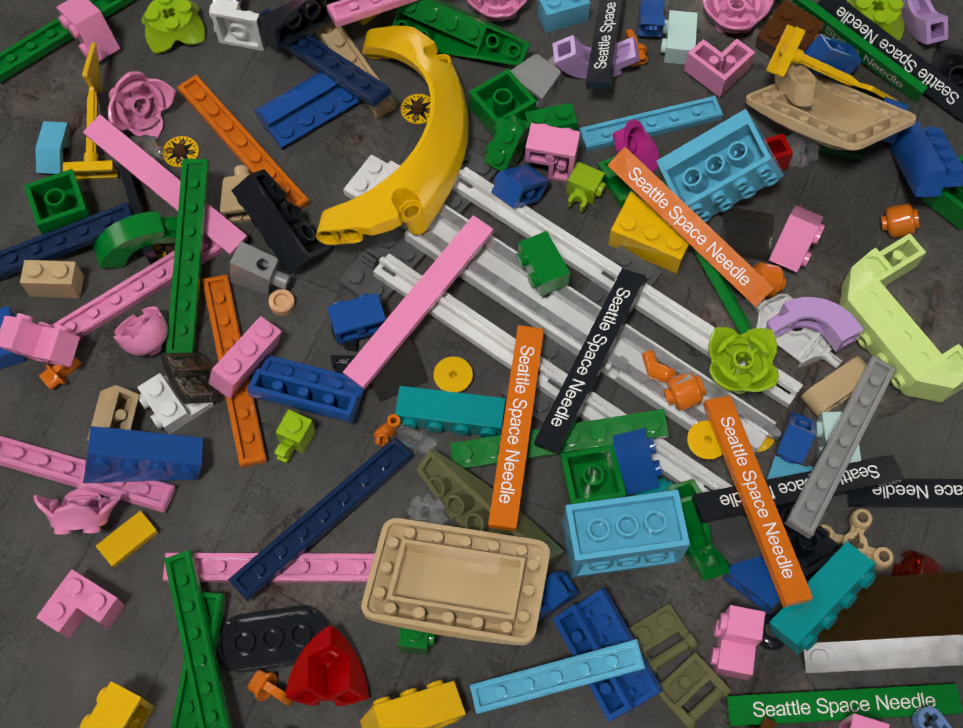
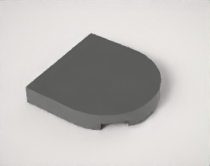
[710,516,762,565]

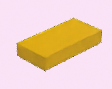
[96,510,159,568]

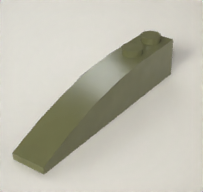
[417,449,564,574]

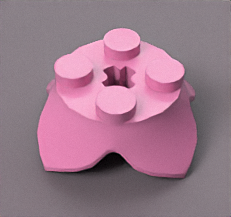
[467,0,528,22]
[702,0,774,34]
[108,71,176,140]
[33,488,122,535]

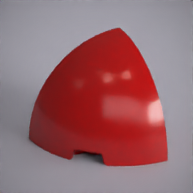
[286,625,369,707]

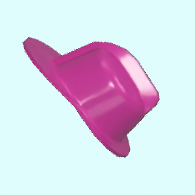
[612,119,659,172]

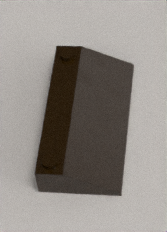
[804,571,963,673]

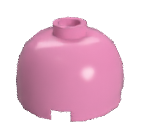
[113,306,168,356]

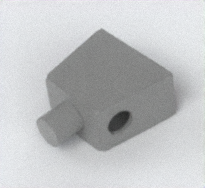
[510,54,562,109]
[230,241,291,294]

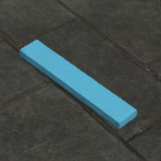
[579,96,723,152]
[470,639,646,714]

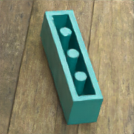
[395,386,505,438]
[769,541,876,655]

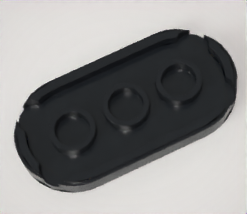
[216,606,328,673]

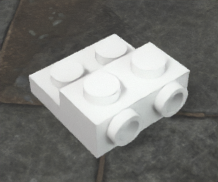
[209,0,266,51]
[343,154,400,199]
[137,363,214,434]

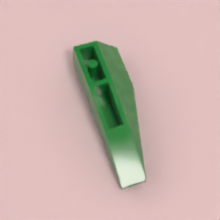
[392,0,531,65]

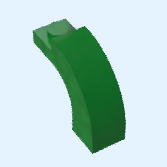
[94,211,177,268]
[668,478,729,581]

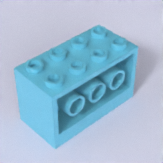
[657,109,784,223]
[562,490,690,578]

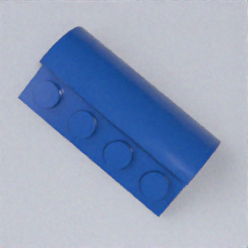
[254,72,362,150]
[889,120,963,197]
[247,355,366,423]
[552,588,663,722]

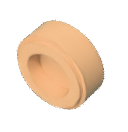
[269,289,295,316]

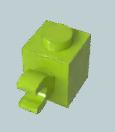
[566,162,606,212]
[274,409,316,463]

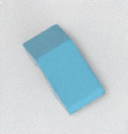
[35,121,70,174]

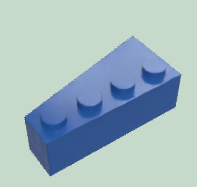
[83,426,203,483]

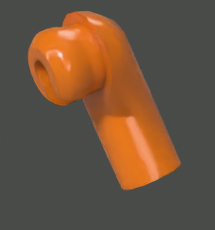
[642,350,676,383]
[373,414,400,447]

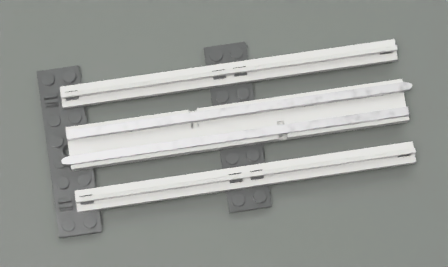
[338,147,803,492]

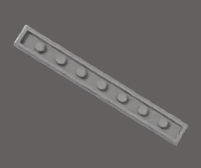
[784,355,896,539]

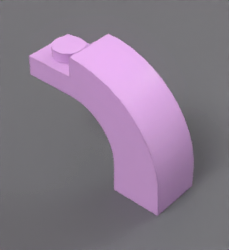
[902,0,948,44]
[552,35,640,79]
[766,297,864,352]

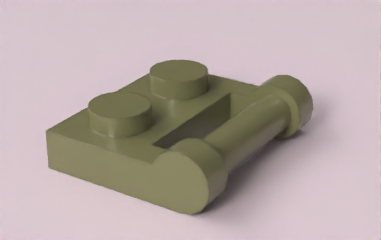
[628,603,698,674]
[656,652,731,728]

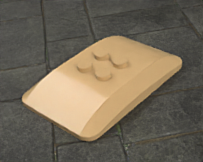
[746,74,916,151]
[361,518,550,645]

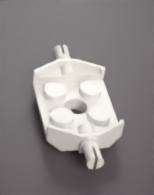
[744,294,843,369]

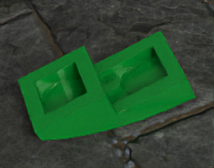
[597,156,642,208]

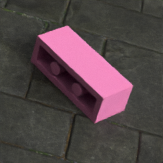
[209,316,282,399]

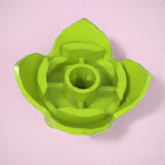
[141,0,205,54]
[846,0,904,41]
[708,327,779,394]

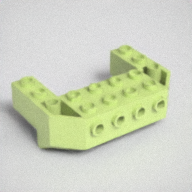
[840,233,963,403]

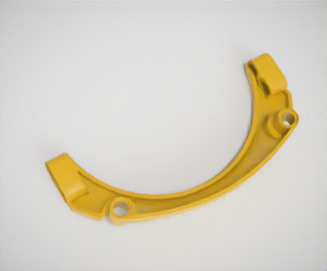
[316,26,469,245]

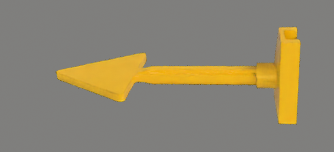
[766,25,898,101]
[63,42,119,180]

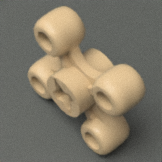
[818,508,894,571]

